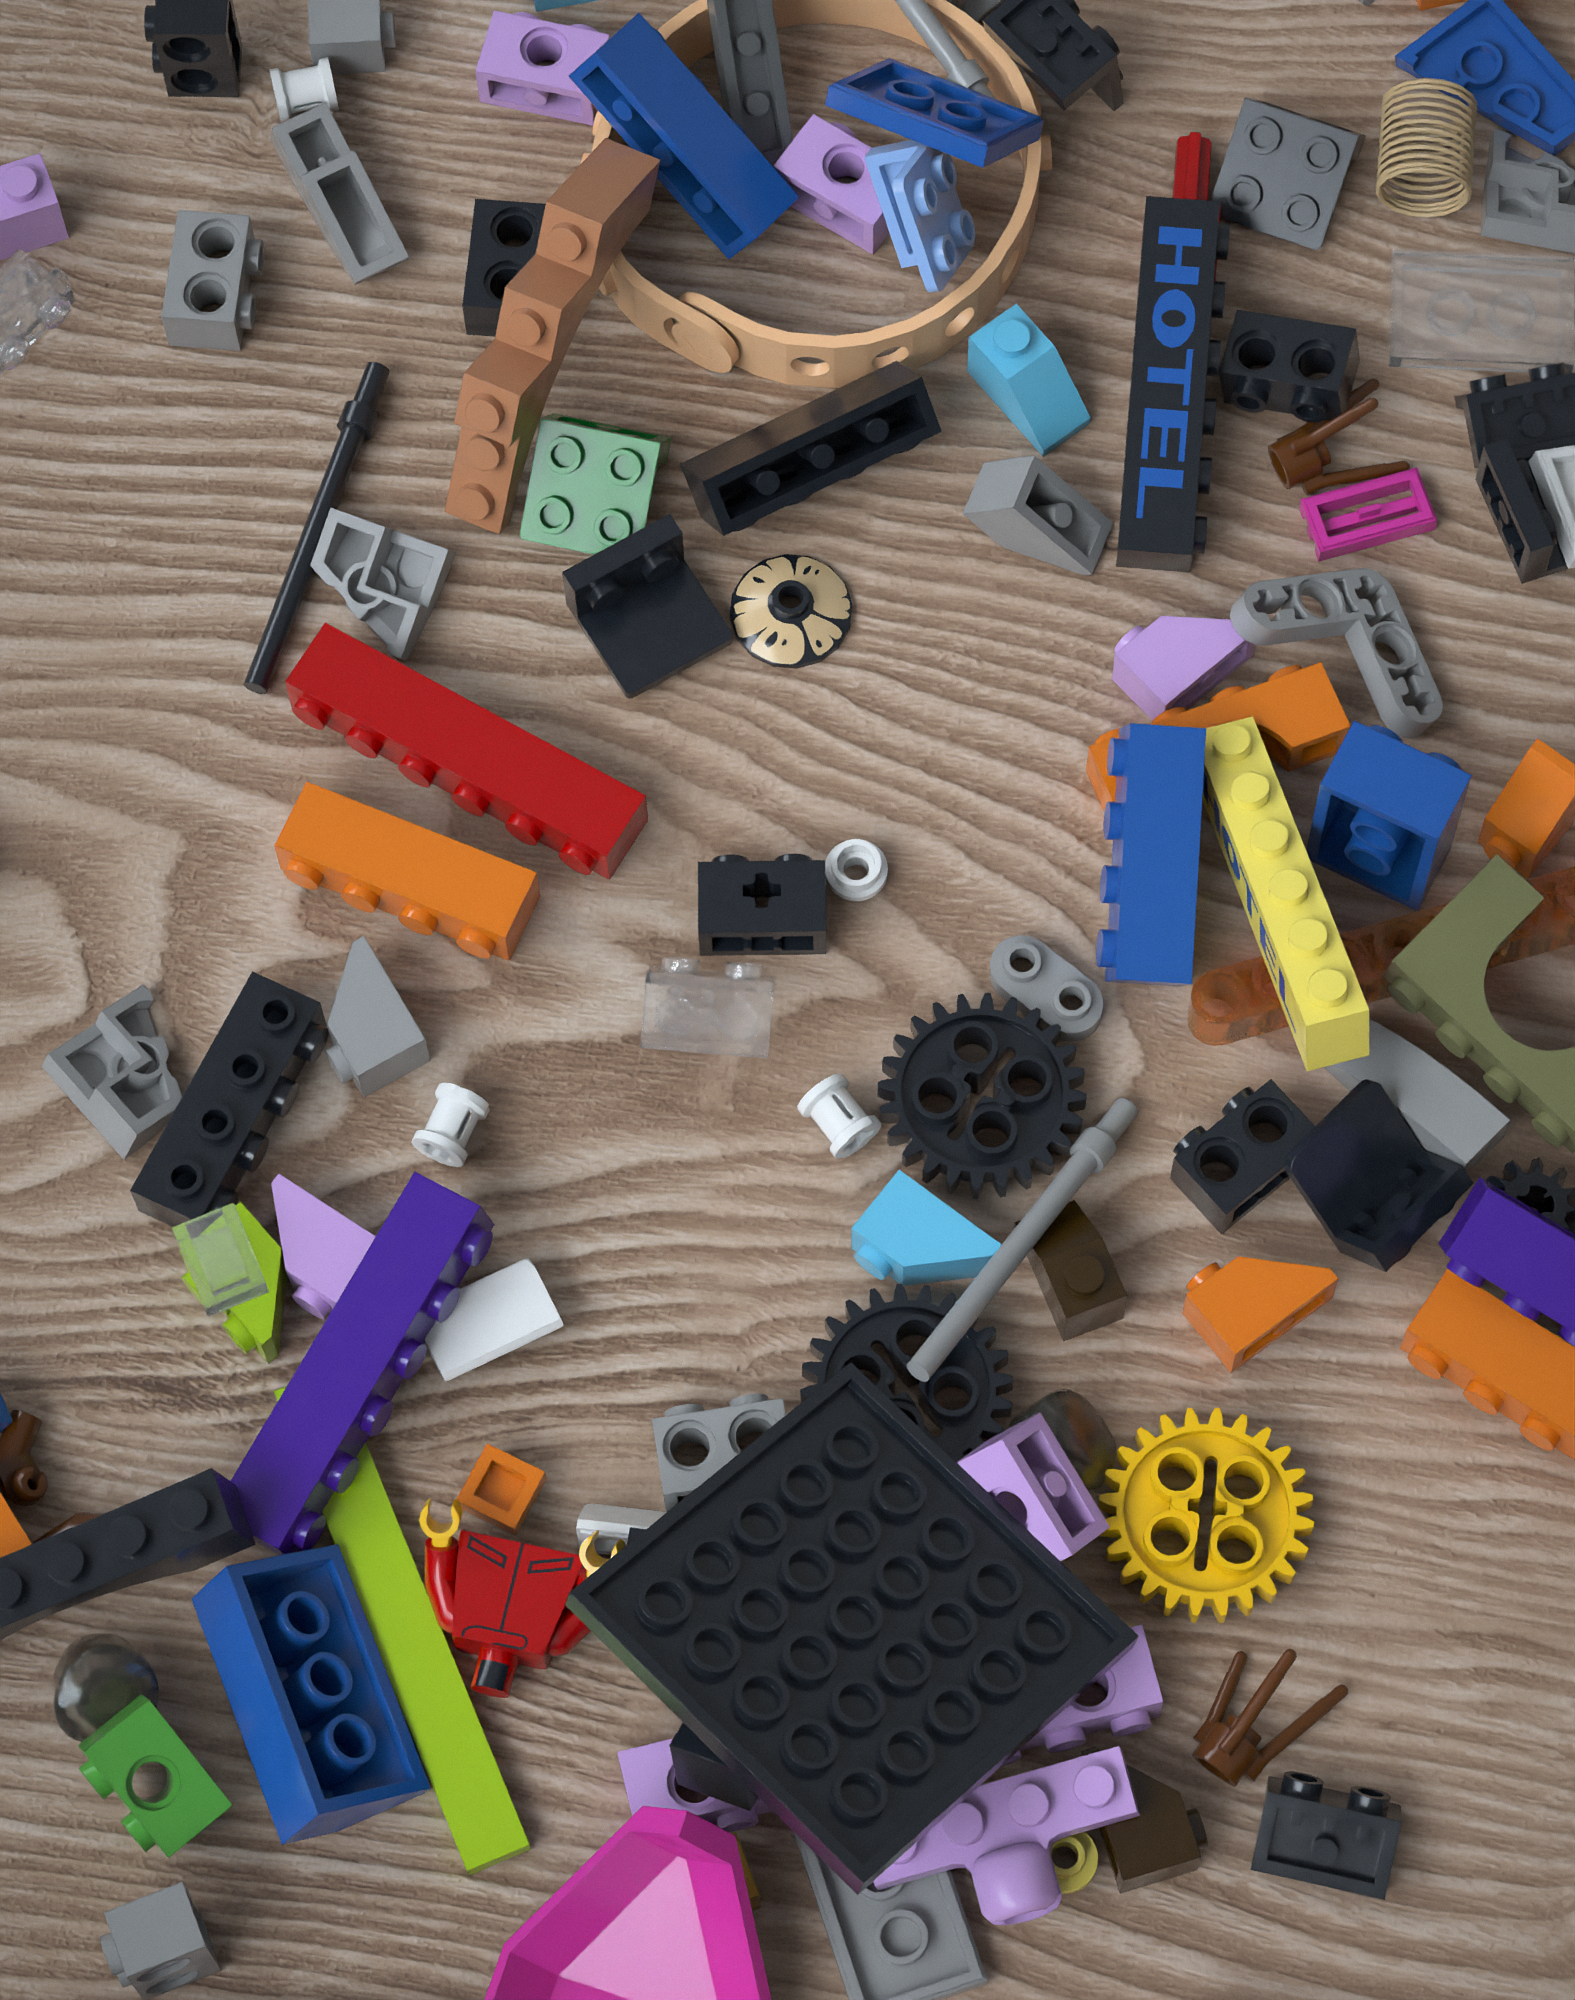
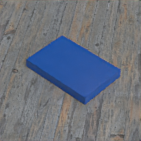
[825,58,1044,168]

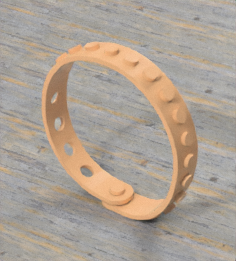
[581,0,1052,388]

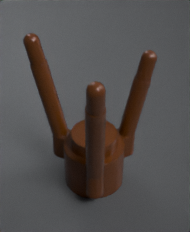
[1268,378,1410,496]
[1192,1649,1348,1787]

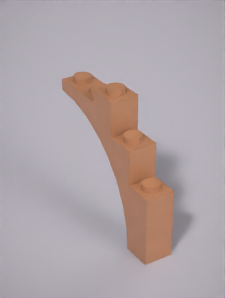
[444,138,660,535]

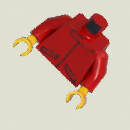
[419,1498,626,1698]

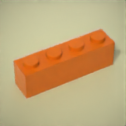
[274,781,540,961]
[1400,1269,1575,1460]

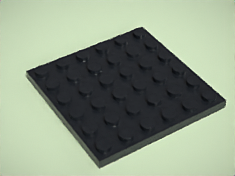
[565,1362,1139,1895]

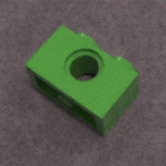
[78,1694,233,1858]

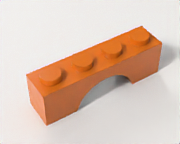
[1086,662,1351,812]

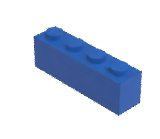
[569,13,799,260]
[1096,723,1206,987]

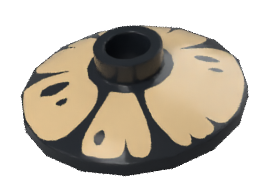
[730,554,852,669]

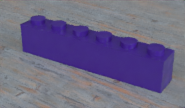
[231,1171,495,1555]

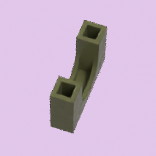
[1383,854,1575,1153]

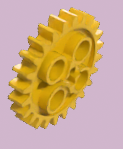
[1098,1408,1314,1623]

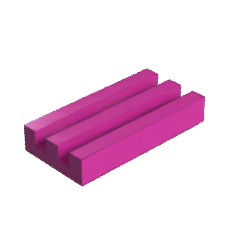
[1299,468,1437,562]

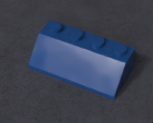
[191,1544,430,1845]

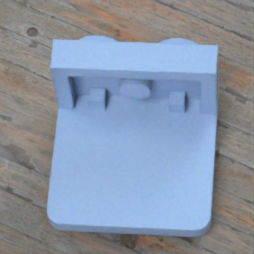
[864,140,975,293]

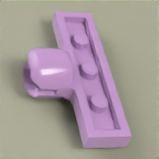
[873,1746,1140,1925]

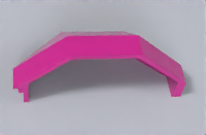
[484,1806,772,2000]

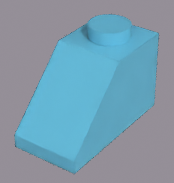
[967,304,1091,457]
[851,1170,1002,1286]

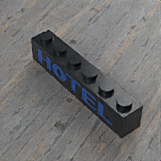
[1116,196,1230,573]

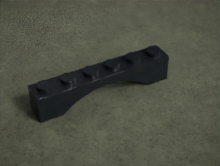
[0,1468,256,1640]

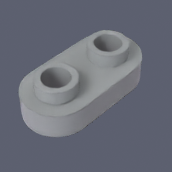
[989,935,1103,1042]

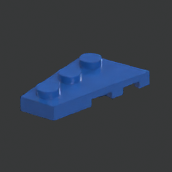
[1395,0,1575,156]

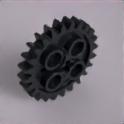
[877,993,1087,1199]
[800,1283,1014,1462]

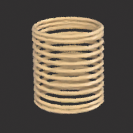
[1375,78,1477,218]

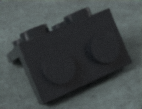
[1284,1079,1474,1272]

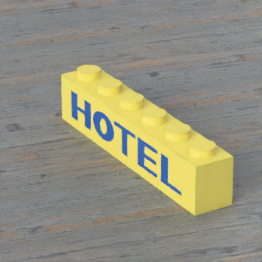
[1202,716,1369,1071]

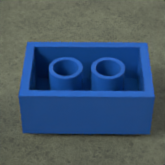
[1306,720,1472,912]

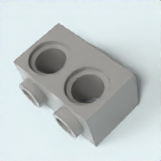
[161,210,264,351]
[652,1394,785,1512]
[99,1882,222,2000]

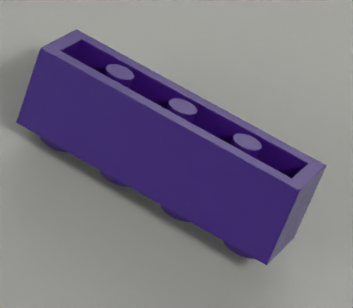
[1438,1177,1575,1346]

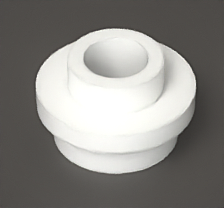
[825,839,888,901]

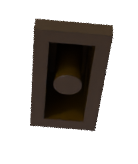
[1014,1200,1127,1342]
[1080,1747,1208,1894]

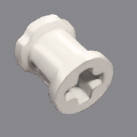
[269,57,339,121]
[797,1073,881,1159]
[411,1082,490,1167]

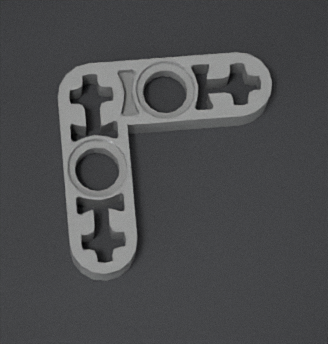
[1230,568,1443,739]

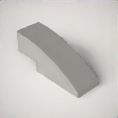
[270,102,409,285]
[1324,1018,1510,1174]

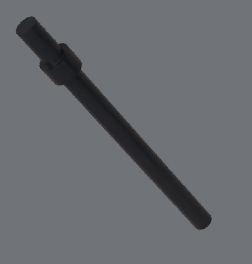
[243,362,390,694]

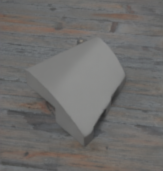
[1481,129,1575,254]
[310,508,456,660]
[41,984,182,1160]

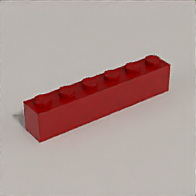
[285,622,648,880]

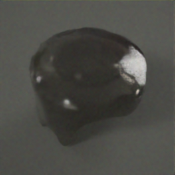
[1007,1389,1117,1491]
[53,1633,159,1742]

